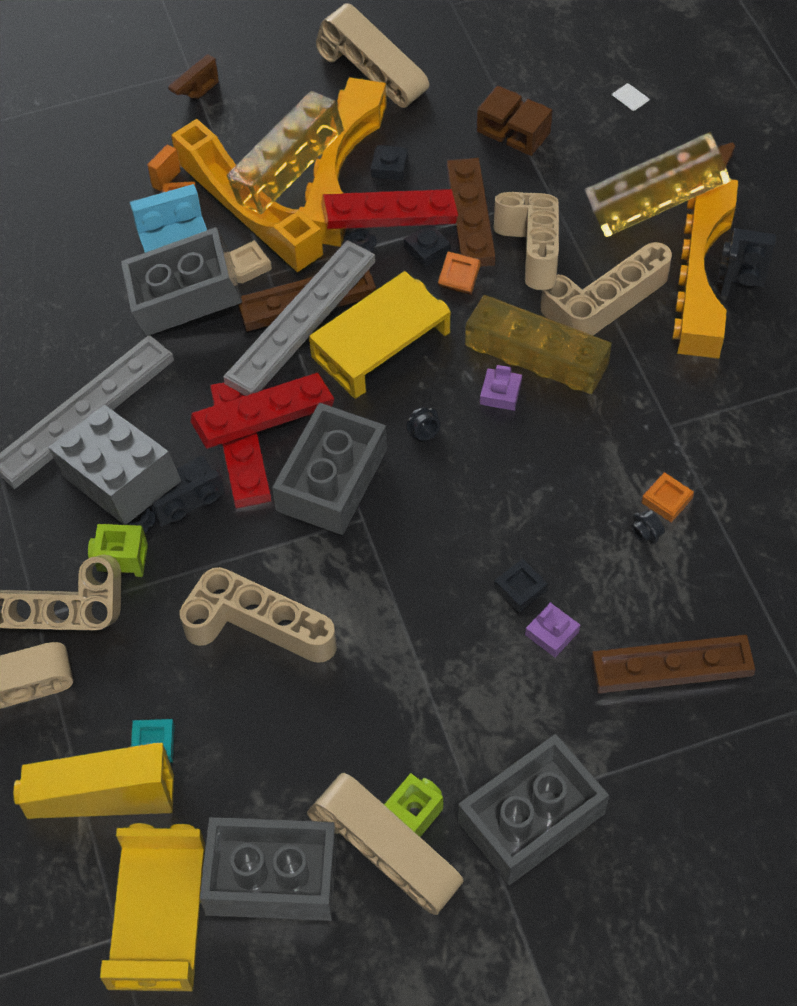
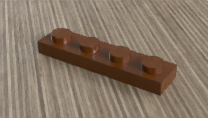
[447,158,495,267]
[237,270,376,332]
[591,635,756,693]

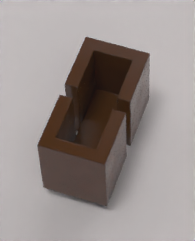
[477,85,552,156]

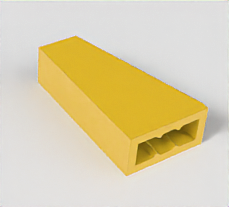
[14,743,174,819]

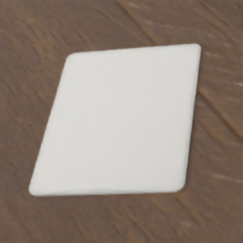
[612,83,650,111]

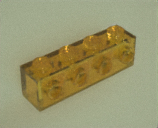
[226,91,344,214]
[585,132,731,237]
[465,295,612,394]

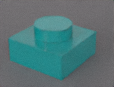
[131,719,175,762]

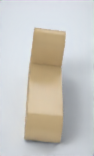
[316,3,429,108]
[494,192,559,290]
[541,242,672,341]
[0,555,121,630]
[180,567,337,663]
[0,642,73,709]
[307,773,464,915]

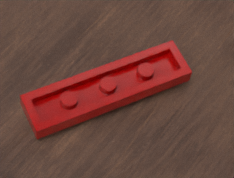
[321,189,458,229]
[190,373,335,449]
[210,382,271,509]

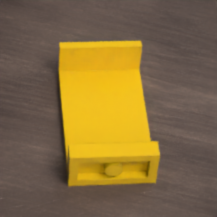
[309,271,451,399]
[100,823,205,991]

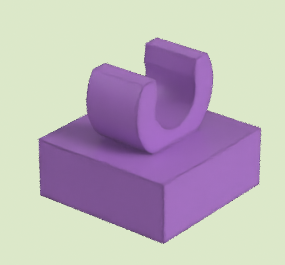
[480,365,522,411]
[525,603,580,657]

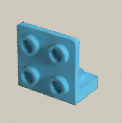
[130,184,207,252]

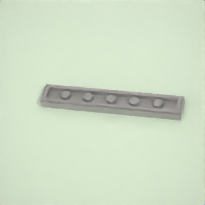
[223,240,375,396]
[0,335,174,489]

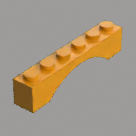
[299,77,387,247]
[171,119,323,272]
[672,176,738,359]

